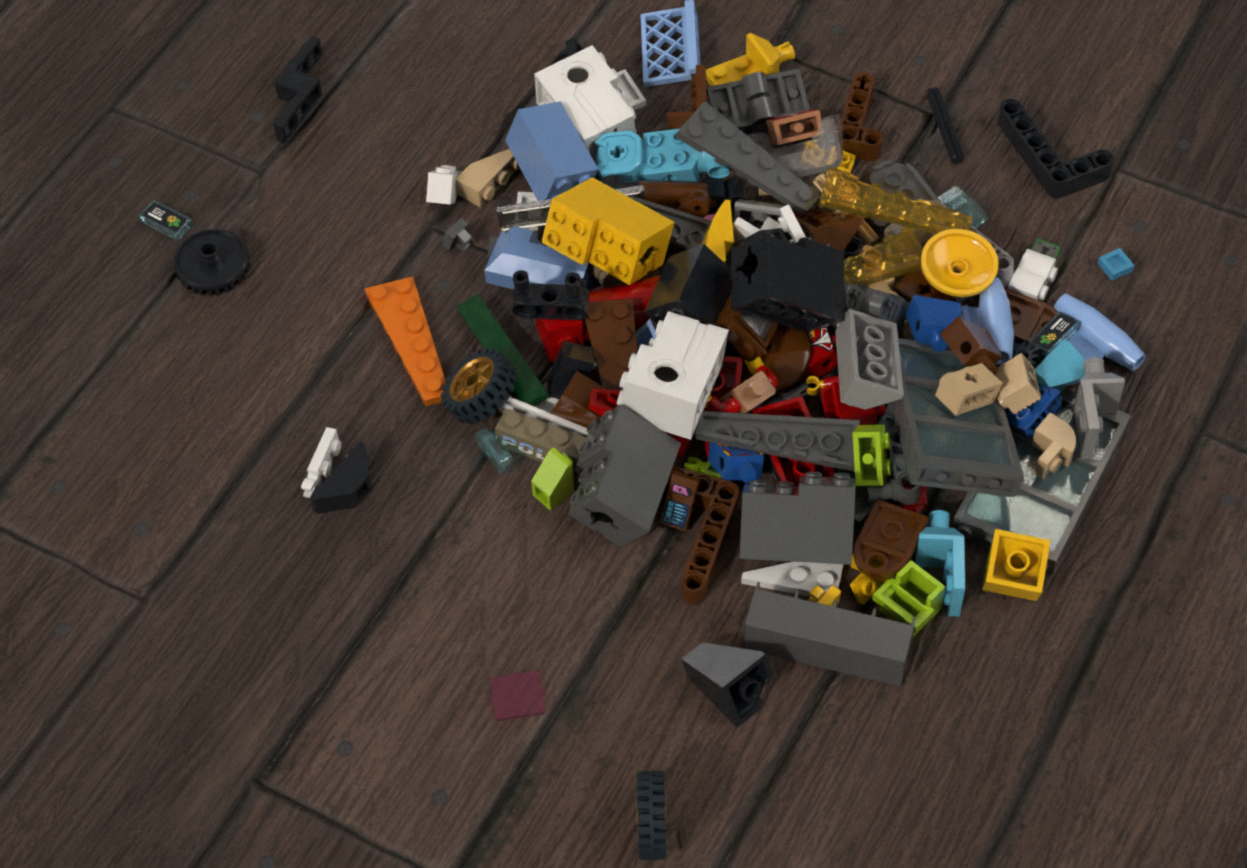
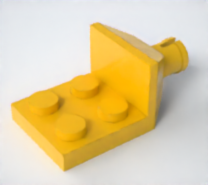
[706,33,795,86]

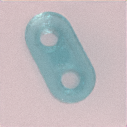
[474,428,513,475]

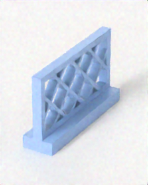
[641,0,701,87]

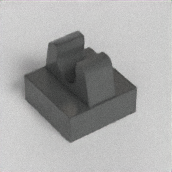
[442,217,472,252]

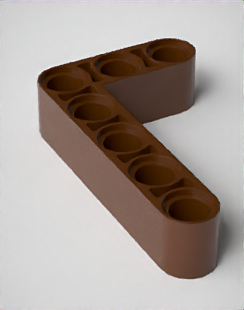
[664,467,739,605]

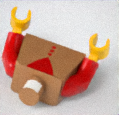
[704,357,778,414]

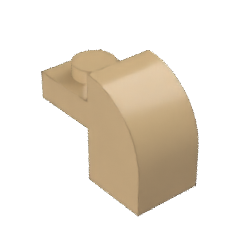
[1032,413,1076,479]

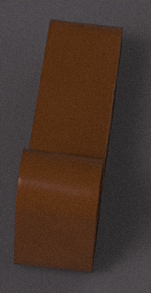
[836,72,883,161]

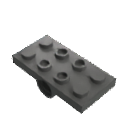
[706,69,810,130]

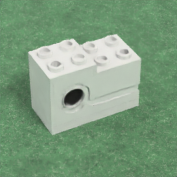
[534,45,636,164]
[617,311,729,440]

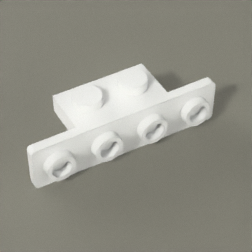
[498,397,588,437]

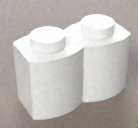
[1008,249,1058,301]

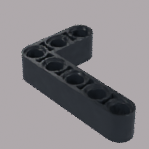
[998,99,1114,198]

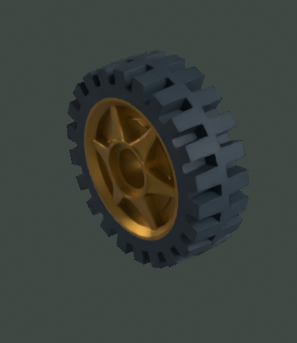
[441,348,517,424]
[636,770,667,860]

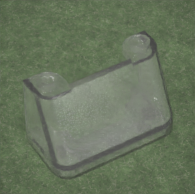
[746,114,843,186]

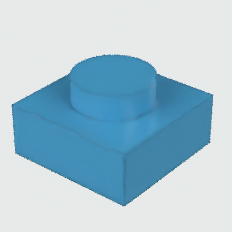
[1097,248,1134,281]

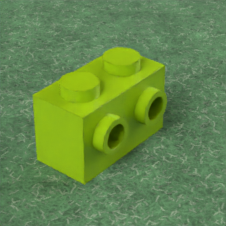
[852,424,892,486]

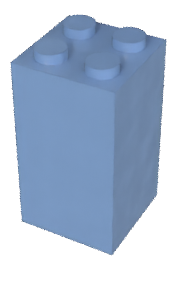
[505,101,598,209]

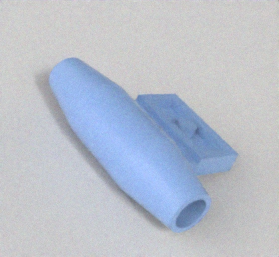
[960,277,1014,365]
[1044,293,1146,371]

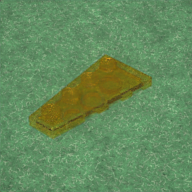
[844,225,923,286]

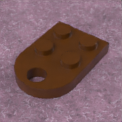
[1004,287,1059,349]
[854,499,929,580]

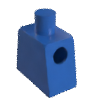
[905,295,961,352]

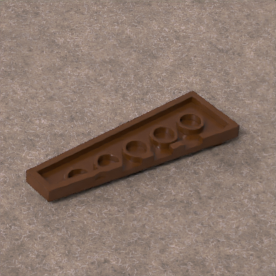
[584,299,637,390]

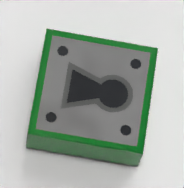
[1031,238,1061,259]

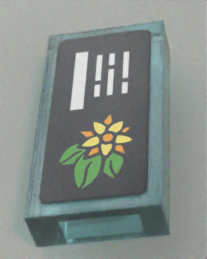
[138,200,193,241]
[1028,311,1081,357]

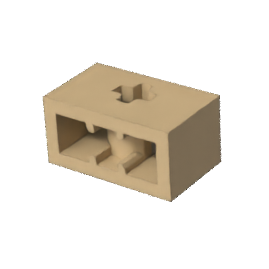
[935,363,1003,416]

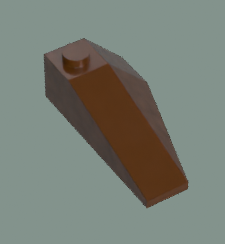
[794,209,862,251]

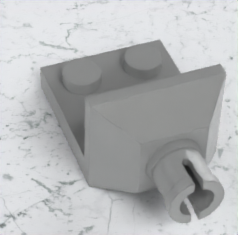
[1073,357,1125,459]

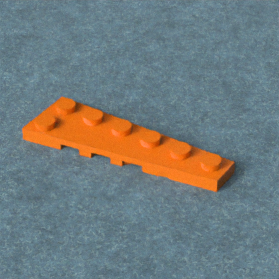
[365,276,446,406]

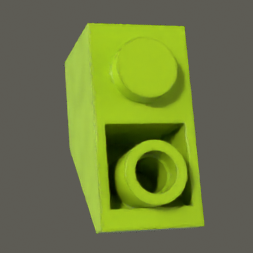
[531,447,574,511]

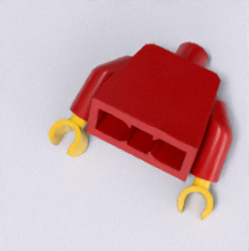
[806,376,885,425]

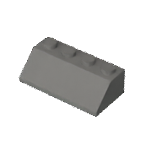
[835,309,904,410]

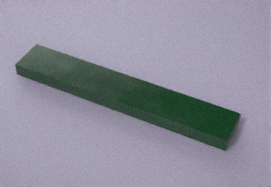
[456,294,549,406]

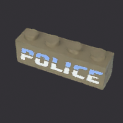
[495,408,587,476]

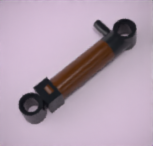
[600,175,747,213]

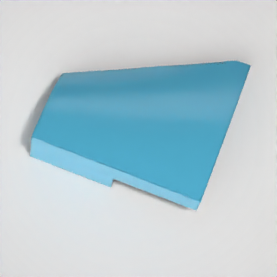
[1035,339,1085,392]

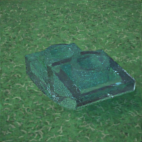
[938,186,988,228]

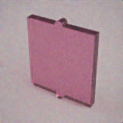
[490,670,545,721]

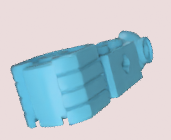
[595,129,732,182]

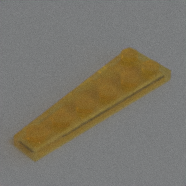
[819,167,973,234]

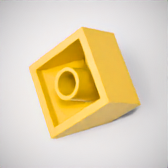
[982,529,1051,601]

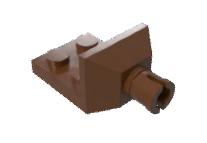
[667,65,706,130]

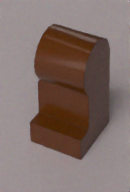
[668,190,711,218]

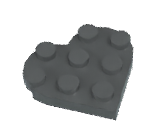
[861,160,941,232]

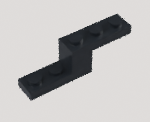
[273,36,323,143]

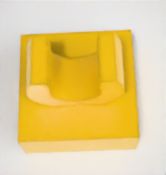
[808,585,841,607]

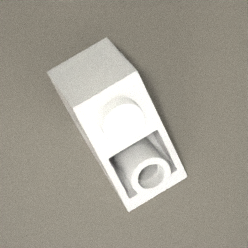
[426,165,463,204]

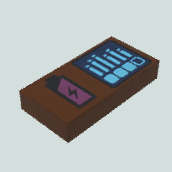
[660,471,701,531]

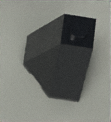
[681,642,773,727]

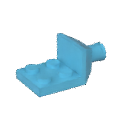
[915,510,965,617]

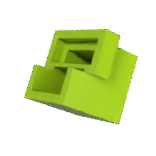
[872,560,946,637]

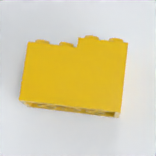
[542,177,675,285]

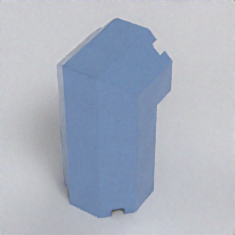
[484,226,594,292]

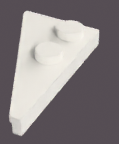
[741,562,844,597]

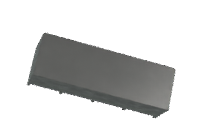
[744,582,916,686]

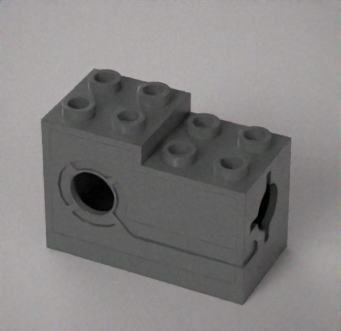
[568,404,681,547]
[740,472,855,565]

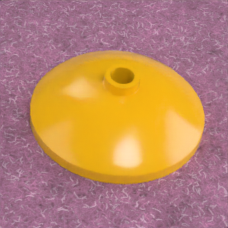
[921,229,998,297]

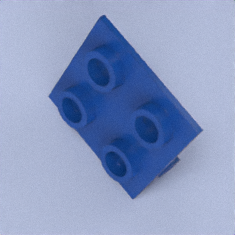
[1004,383,1063,439]

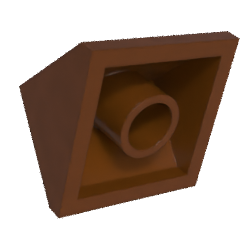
[550,371,606,428]

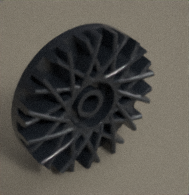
[174,229,250,296]

